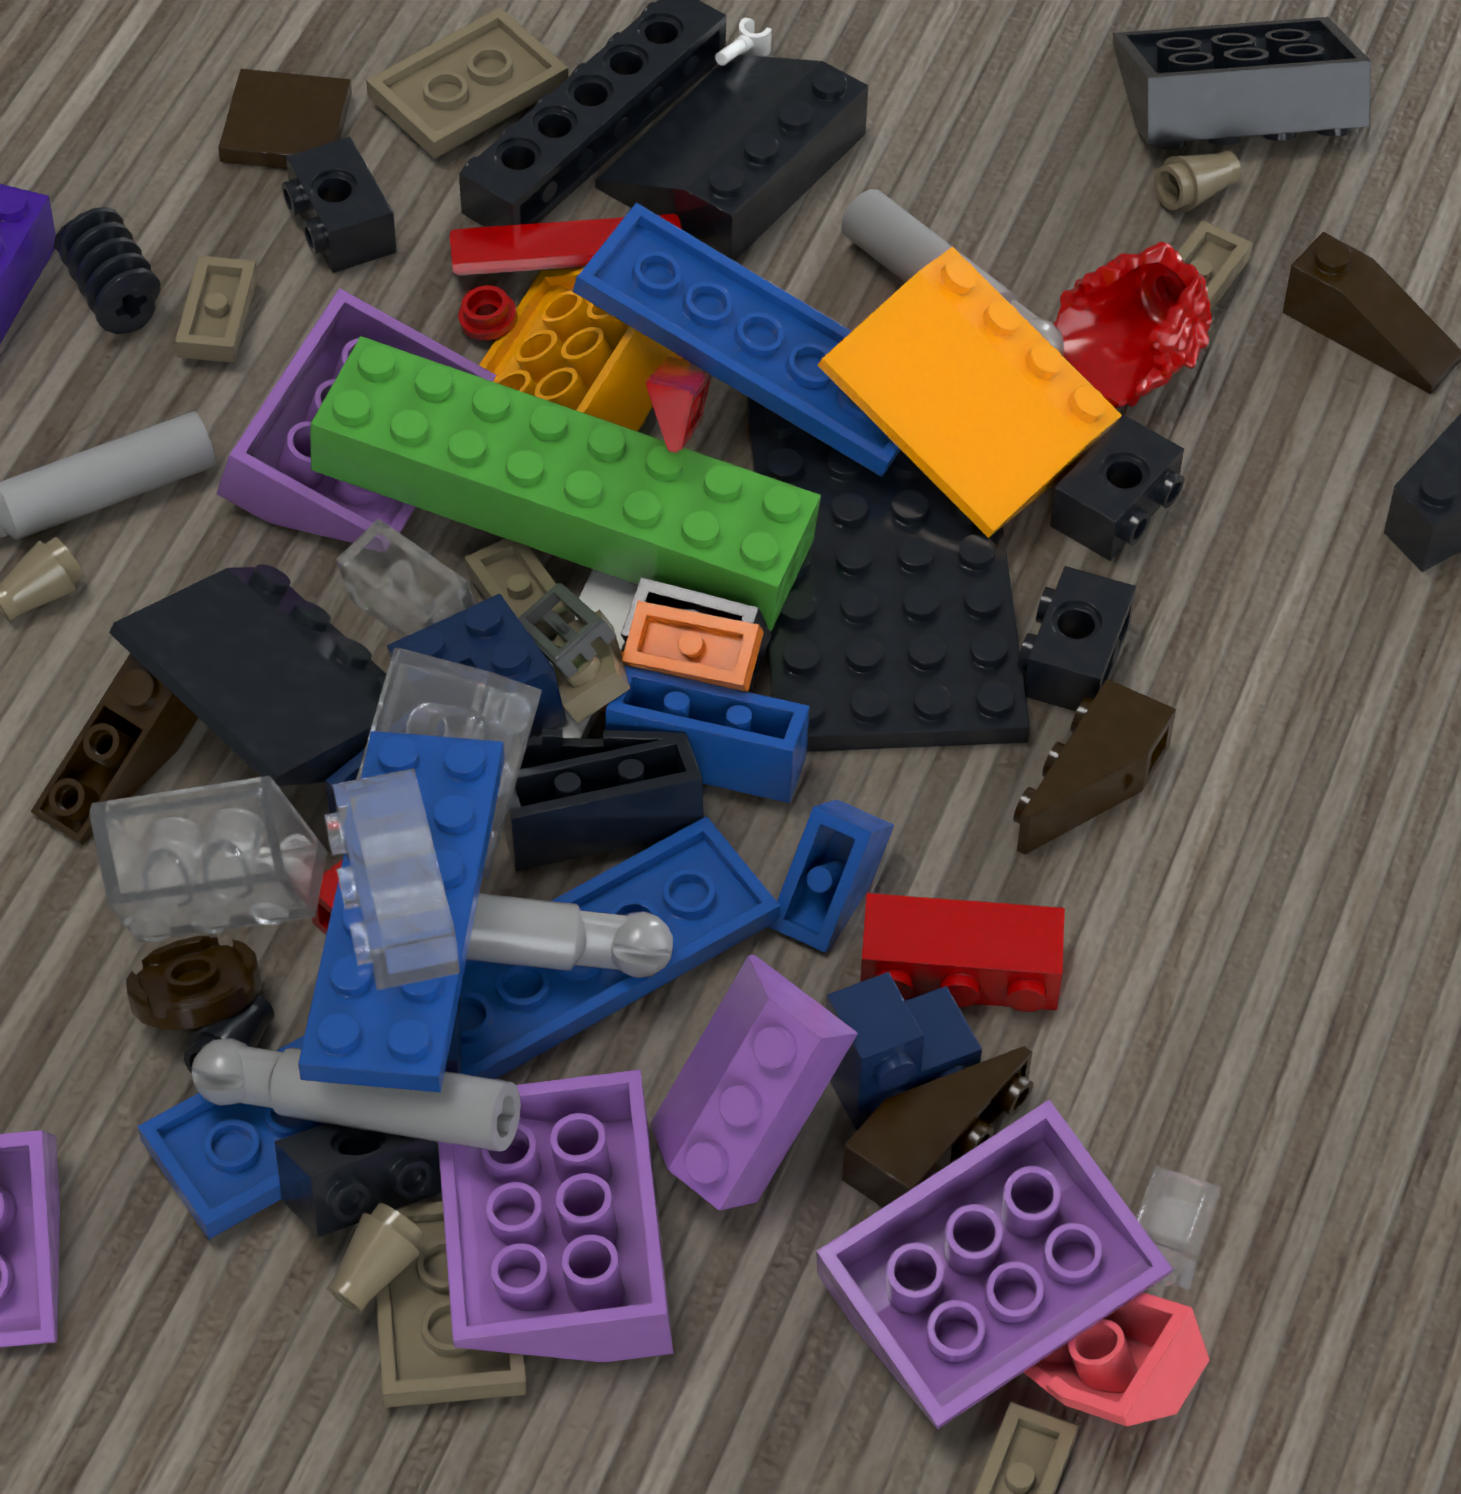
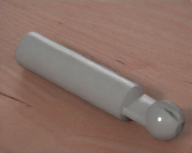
[841,189,1064,357]
[0,411,216,541]
[466,893,673,978]
[192,1038,521,1152]

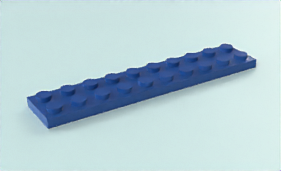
[138,816,780,1240]

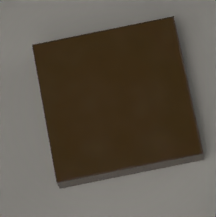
[218,69,352,168]

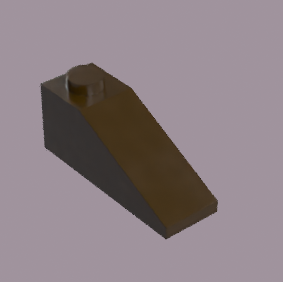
[1282,232,1461,394]

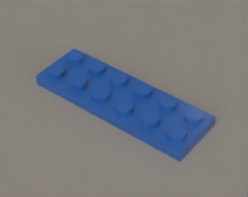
[572,203,901,477]
[298,731,505,1093]

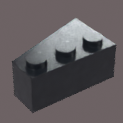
[1384,413,1461,572]
[482,727,704,871]

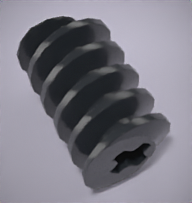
[53,207,161,334]

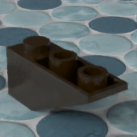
[30,653,198,845]
[1013,679,1176,855]
[842,1046,1033,1208]

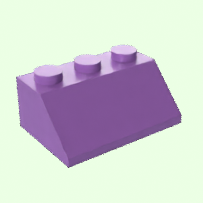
[650,955,858,1211]

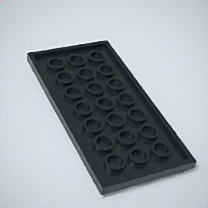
[746,396,1030,752]

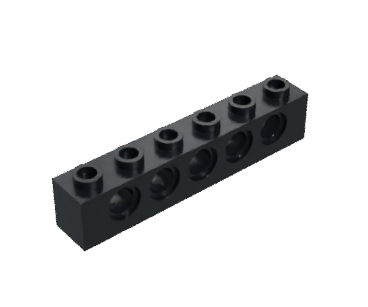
[459,0,726,227]

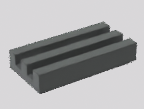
[518,582,616,679]

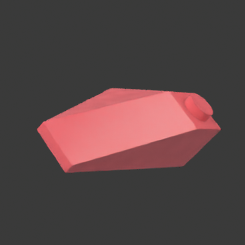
[1023,1292,1210,1427]

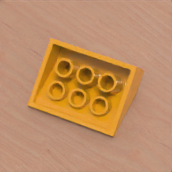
[817,246,1122,538]
[479,267,683,431]

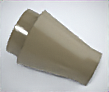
[1154,151,1241,212]
[0,537,85,622]
[326,1203,424,1313]

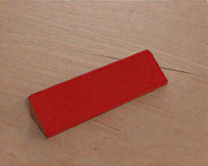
[449,214,682,276]
[646,357,712,453]

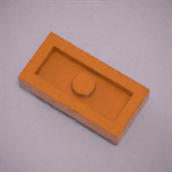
[621,601,764,692]

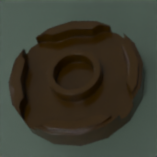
[126,936,262,1030]

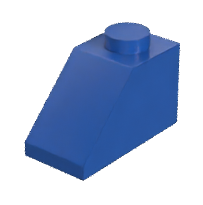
[768,799,894,953]

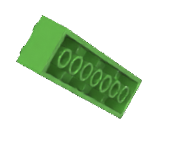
[310,336,821,631]

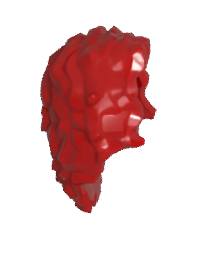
[1053,242,1212,409]

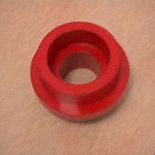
[458,285,517,340]

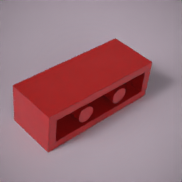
[860,893,1065,1012]

